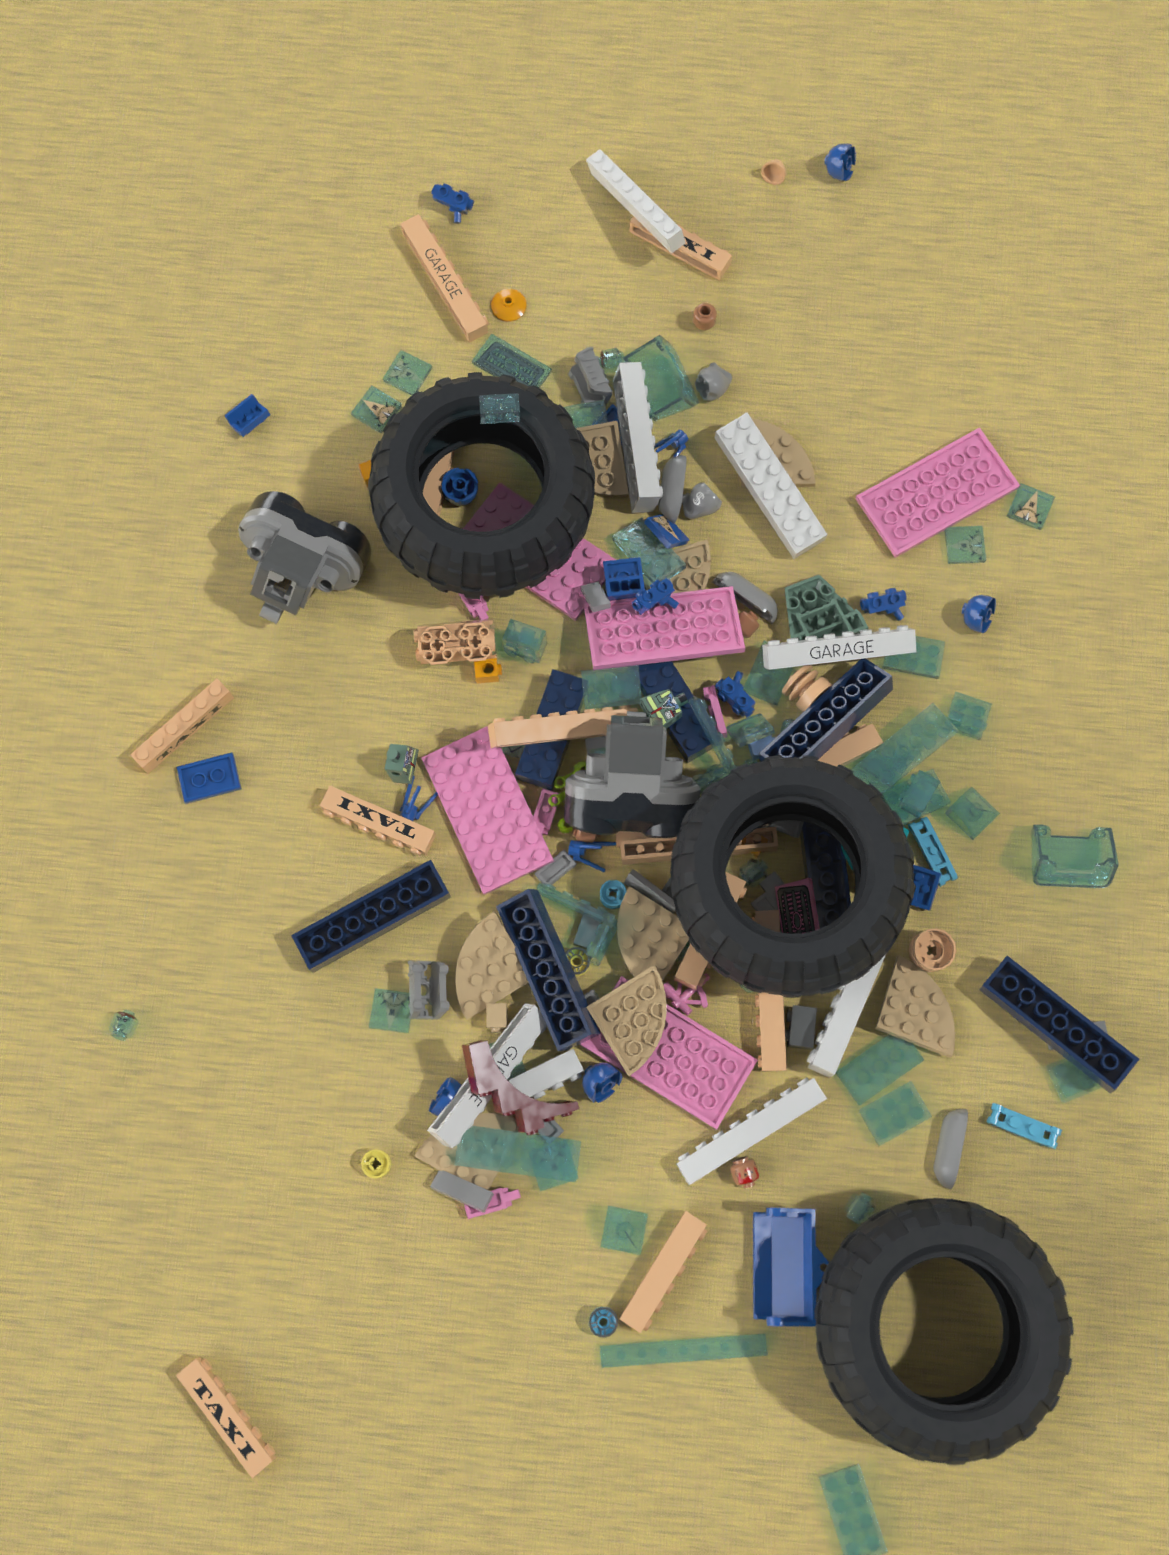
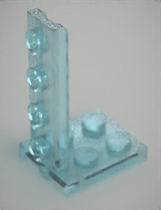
[689,696,738,796]
[537,883,617,966]

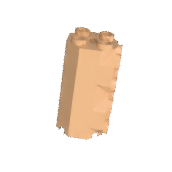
[414,619,497,665]

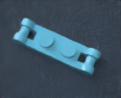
[908,817,958,887]
[986,1103,1062,1150]

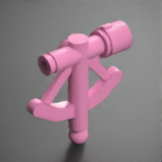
[664,974,710,1016]

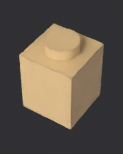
[486,1003,508,1033]

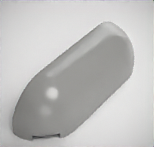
[659,455,687,524]
[712,571,778,624]
[934,1109,968,1189]

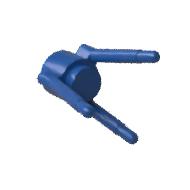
[654,430,688,458]
[399,775,438,821]
[568,840,616,872]

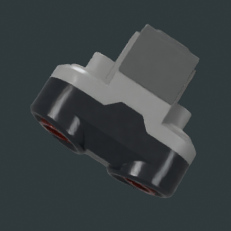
[238,491,371,624]
[564,711,701,838]

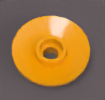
[491,289,527,322]

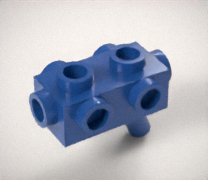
[432,183,474,223]
[632,578,679,615]
[860,588,907,621]
[714,671,756,718]

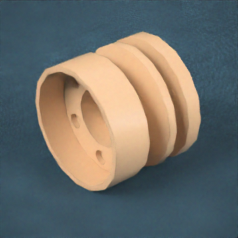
[782,665,832,712]
[908,928,956,972]

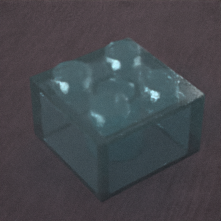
[502,619,547,663]

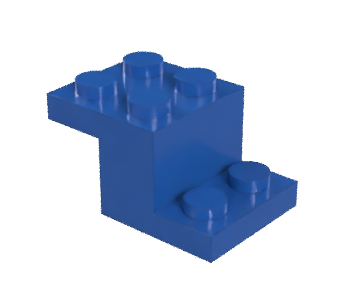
[603,557,645,601]

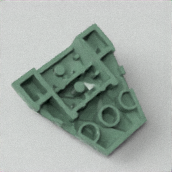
[785,574,868,641]

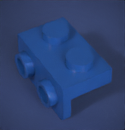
[225,394,271,437]

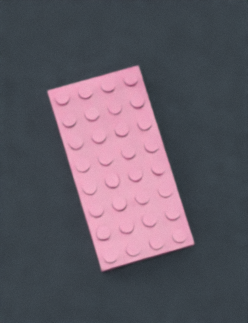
[855,428,1020,558]
[463,482,616,621]
[584,586,745,670]
[422,726,554,895]
[579,976,758,1130]

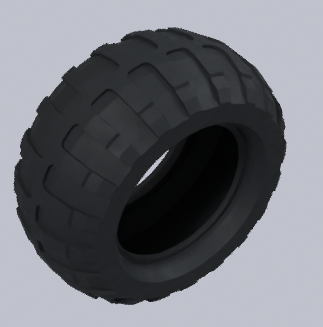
[368,372,595,599]
[670,755,915,998]
[815,1198,1074,1465]

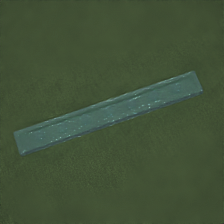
[600,1333,768,1368]

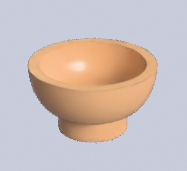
[761,160,786,185]

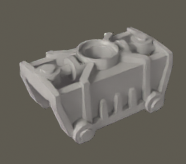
[568,347,613,407]
[408,960,450,1020]

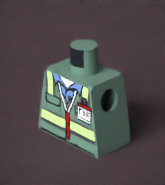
[640,689,688,729]
[385,744,419,785]

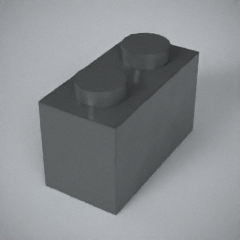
[785,1005,817,1050]

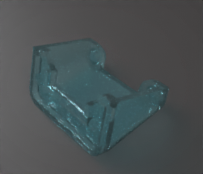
[623,335,699,421]
[1031,824,1119,888]

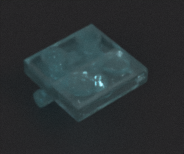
[943,692,992,740]

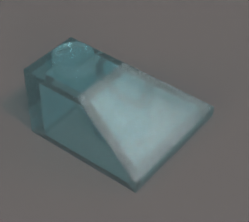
[945,787,1000,840]
[601,1206,648,1255]

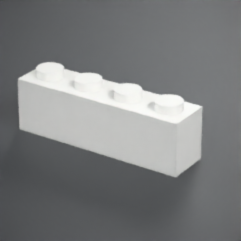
[508,1049,584,1100]

